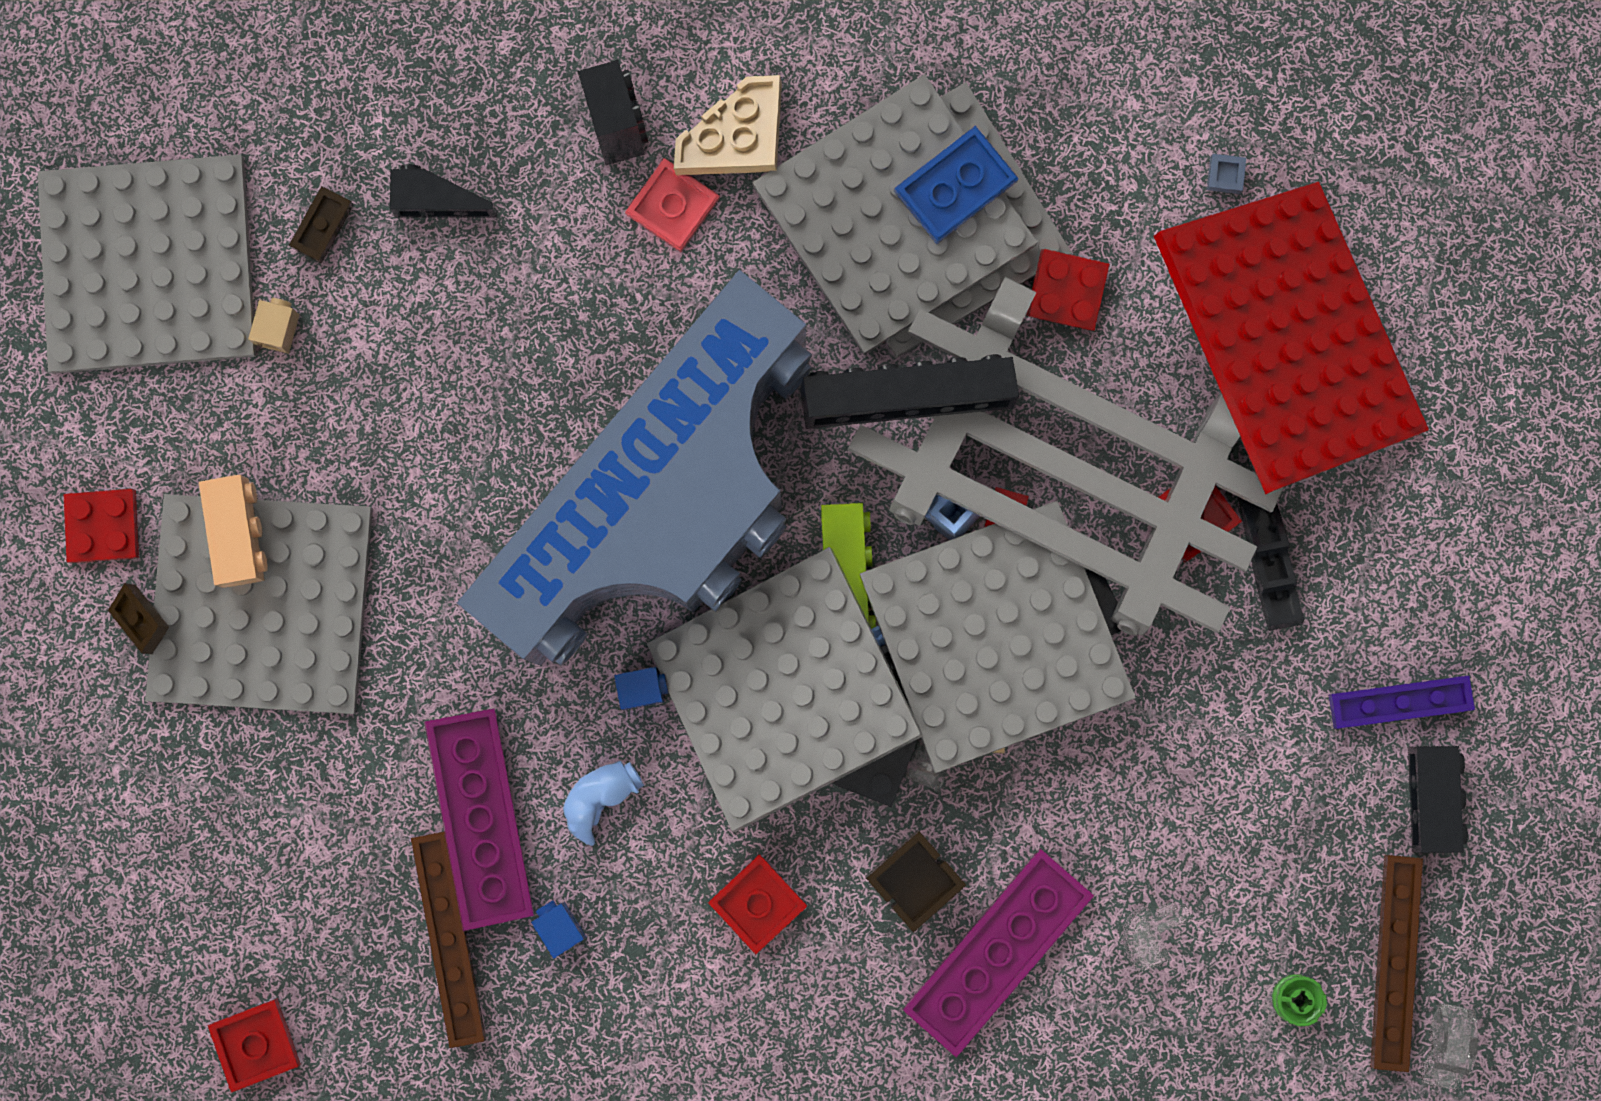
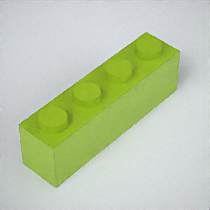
[821,503,876,629]

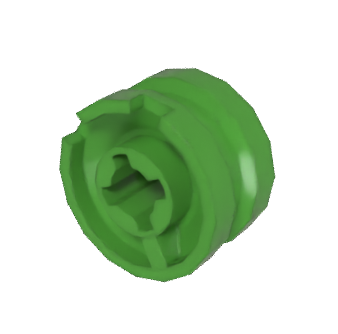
[1272,974,1327,1026]

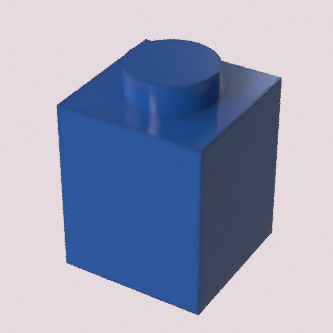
[614,667,669,710]
[531,900,587,959]

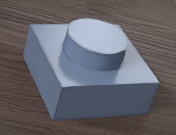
[1207,154,1246,194]

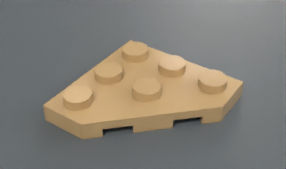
[673,75,782,175]

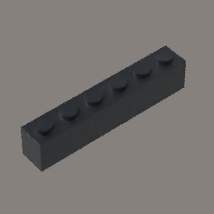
[800,354,1020,429]

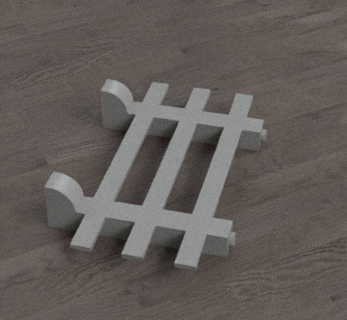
[848,277,1284,636]

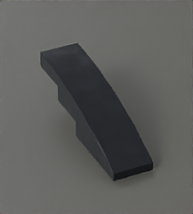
[1238,497,1305,631]

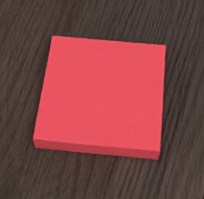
[625,158,720,252]

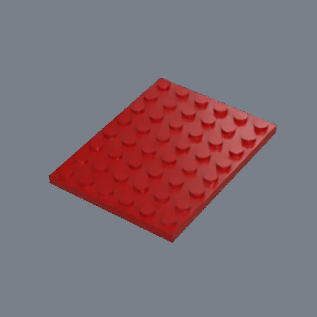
[1153,182,1429,494]

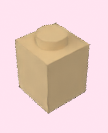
[248,298,300,354]

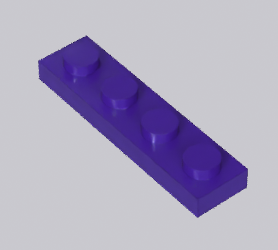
[1328,675,1475,729]

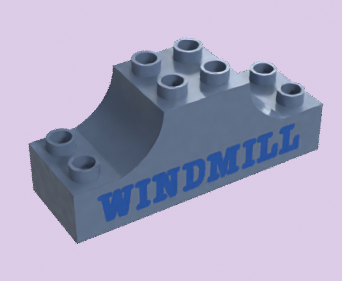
[457,270,812,666]

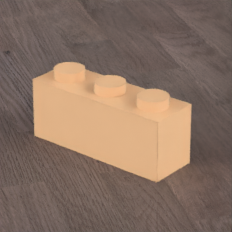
[199,475,268,588]

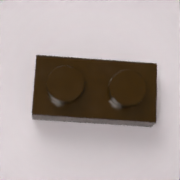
[289,186,354,264]
[108,583,169,654]

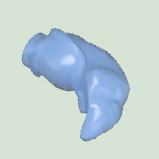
[563,761,644,846]

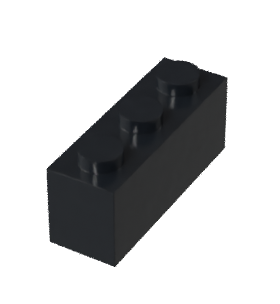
[1408,746,1468,853]

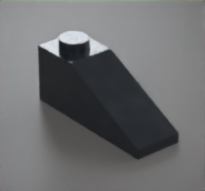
[390,164,497,218]

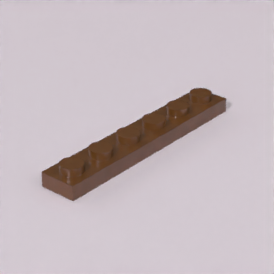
[411,832,486,1048]
[1370,855,1423,1072]

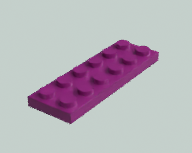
[424,708,534,931]
[902,848,1094,1058]

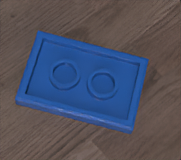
[894,125,1019,244]

